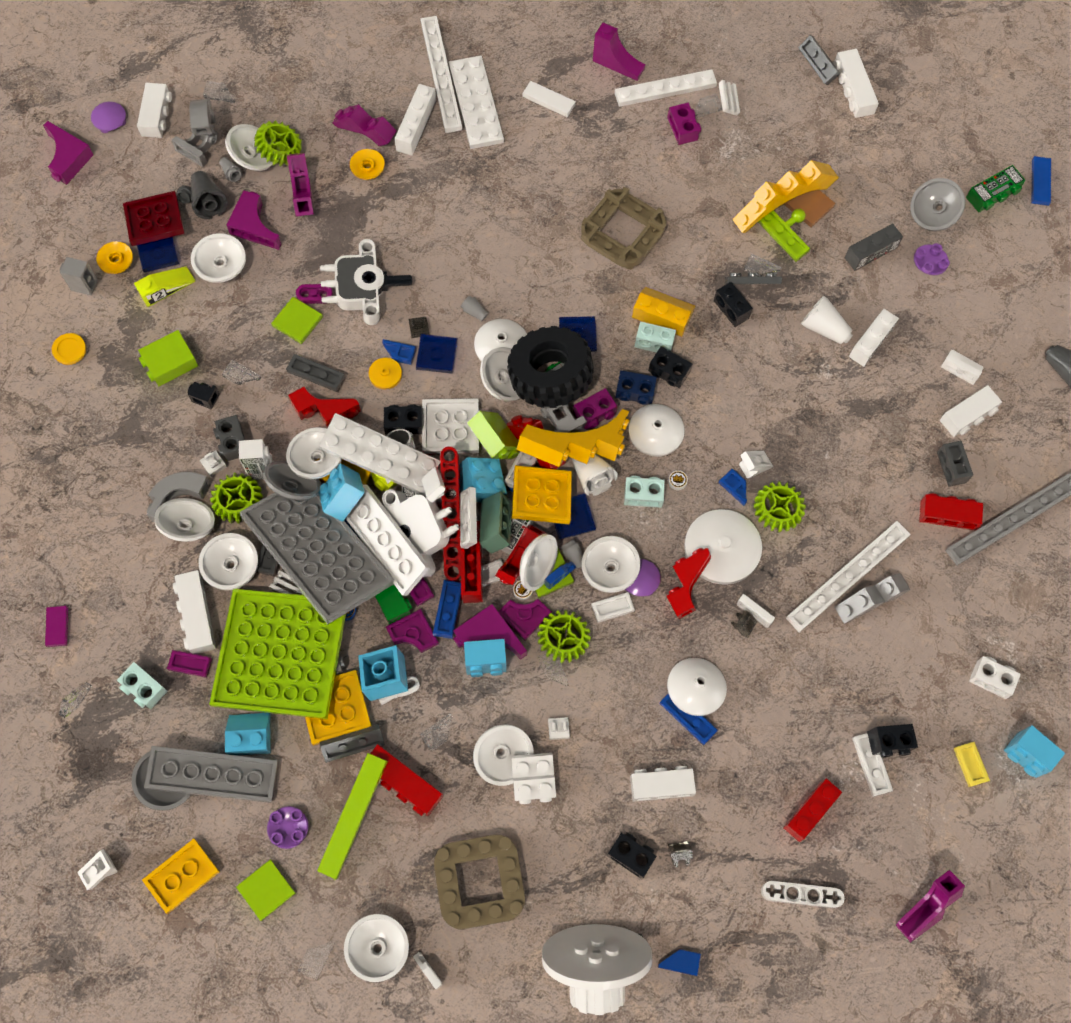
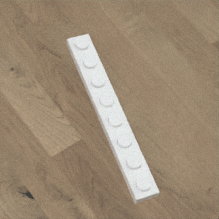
[420,16,462,133]
[786,521,911,633]

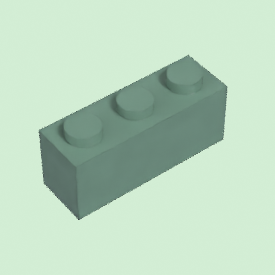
[479,491,512,554]

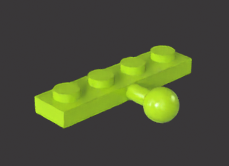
[758,209,810,262]

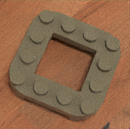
[581,187,666,270]
[434,835,525,930]

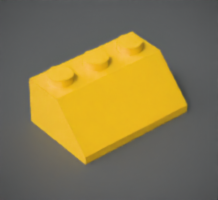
[632,287,695,337]

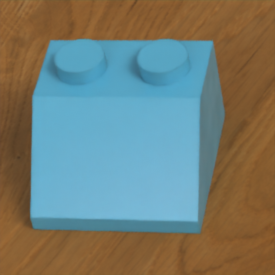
[225,713,271,756]

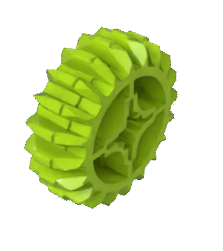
[254,120,302,167]
[210,473,263,524]
[753,481,806,532]
[537,610,591,663]

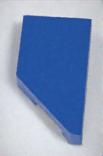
[382,339,416,365]
[718,468,747,506]
[544,561,576,589]
[658,949,701,976]

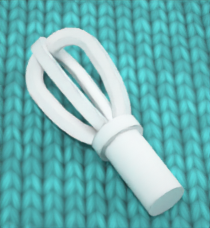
[379,676,420,705]

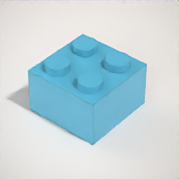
[459,457,507,503]
[319,463,365,522]
[464,639,506,677]
[358,645,408,701]
[1004,725,1065,778]

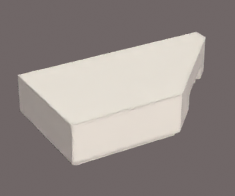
[413,952,443,990]

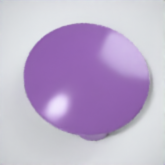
[91,102,126,133]
[914,243,950,275]
[625,559,660,597]
[267,806,308,849]

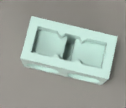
[634,321,676,353]
[624,476,664,508]
[117,662,168,709]

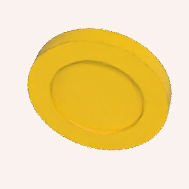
[52,333,86,365]
[369,358,402,390]

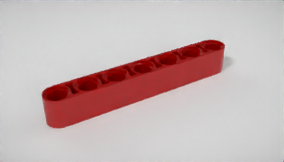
[440,446,461,581]

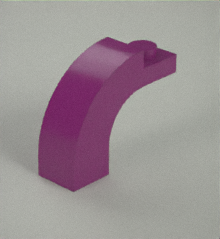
[287,152,314,216]

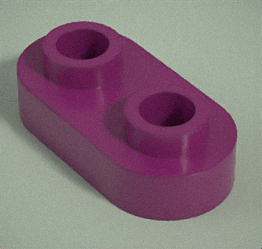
[296,284,333,304]

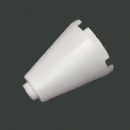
[801,296,853,344]
[571,454,618,496]

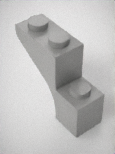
[835,573,910,624]

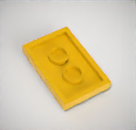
[142,839,220,914]

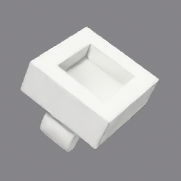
[200,450,227,477]
[548,717,570,740]

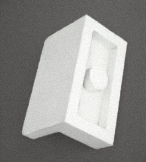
[941,350,983,385]

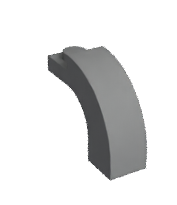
[189,99,216,136]
[147,472,211,522]

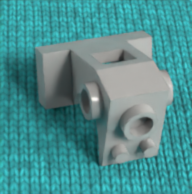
[171,124,218,167]
[540,404,587,433]

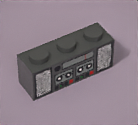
[844,223,903,271]

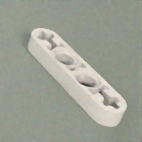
[761,881,845,908]

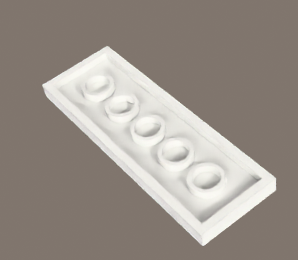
[448,56,504,149]
[319,413,440,496]
[345,484,430,596]

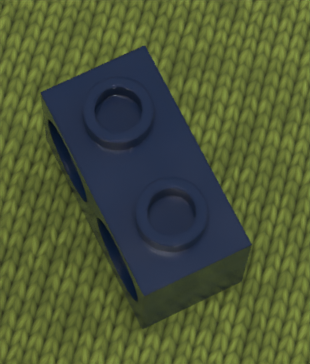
[615,370,657,405]

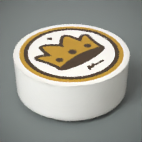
[668,471,688,491]
[513,580,533,601]

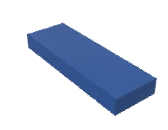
[1031,156,1051,206]
[433,580,461,639]
[659,693,718,746]

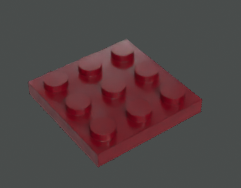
[123,191,185,246]

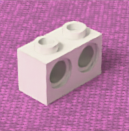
[969,656,1021,699]

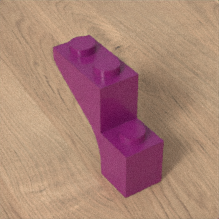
[332,104,396,146]
[896,870,965,943]

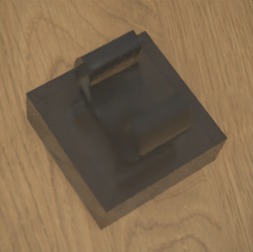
[409,316,430,338]
[731,610,757,638]
[668,841,693,867]

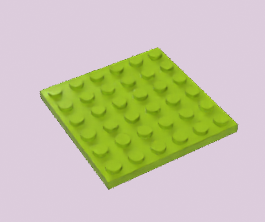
[209,589,346,719]

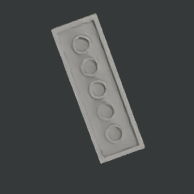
[144,746,278,803]

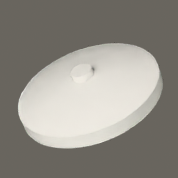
[684,509,762,585]

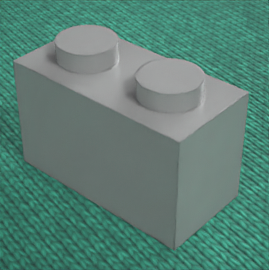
[60,257,98,295]

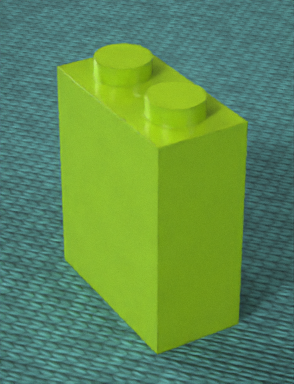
[138,330,198,387]
[467,411,519,460]

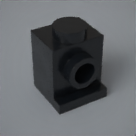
[188,382,220,410]

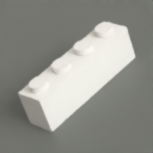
[833,49,879,118]
[395,84,436,156]
[173,570,217,654]

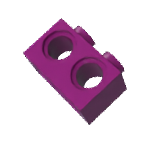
[667,102,701,145]
[573,388,617,429]

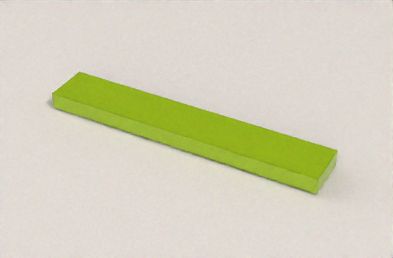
[317,753,388,880]

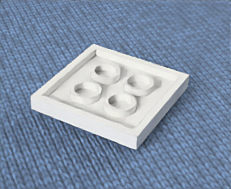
[422,399,479,454]

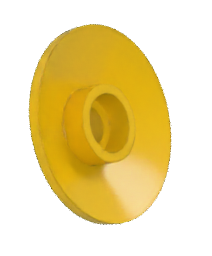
[350,149,385,180]
[96,241,133,274]

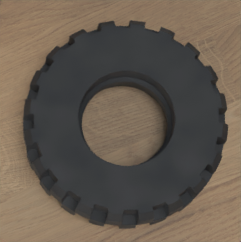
[507,326,594,408]

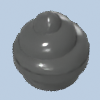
[177,185,191,204]

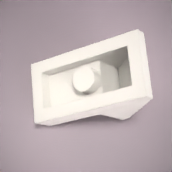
[739,451,773,478]
[77,849,118,890]

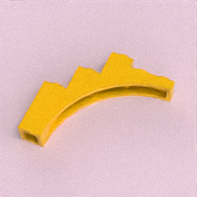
[732,160,839,233]
[517,409,630,467]

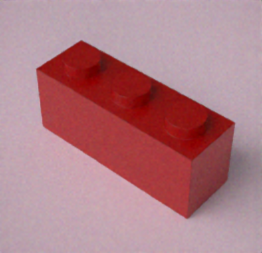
[919,493,983,531]
[783,778,842,842]

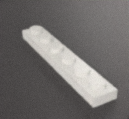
[615,69,717,107]

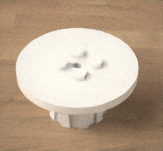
[542,924,652,1015]

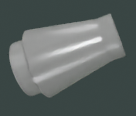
[219,157,242,182]
[461,296,488,322]
[561,539,583,569]

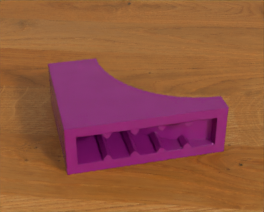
[593,22,646,81]
[43,121,93,185]
[226,190,282,250]
[452,604,527,660]

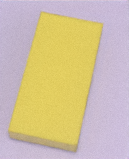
[953,742,990,787]

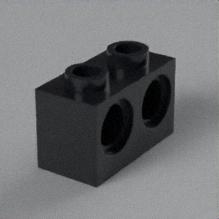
[714,282,753,327]
[648,346,693,389]
[384,404,422,435]
[867,724,918,758]
[607,832,657,879]

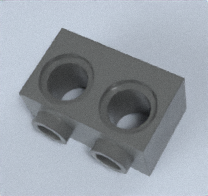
[213,415,245,461]
[937,440,974,487]

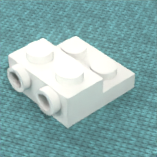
[511,753,556,804]

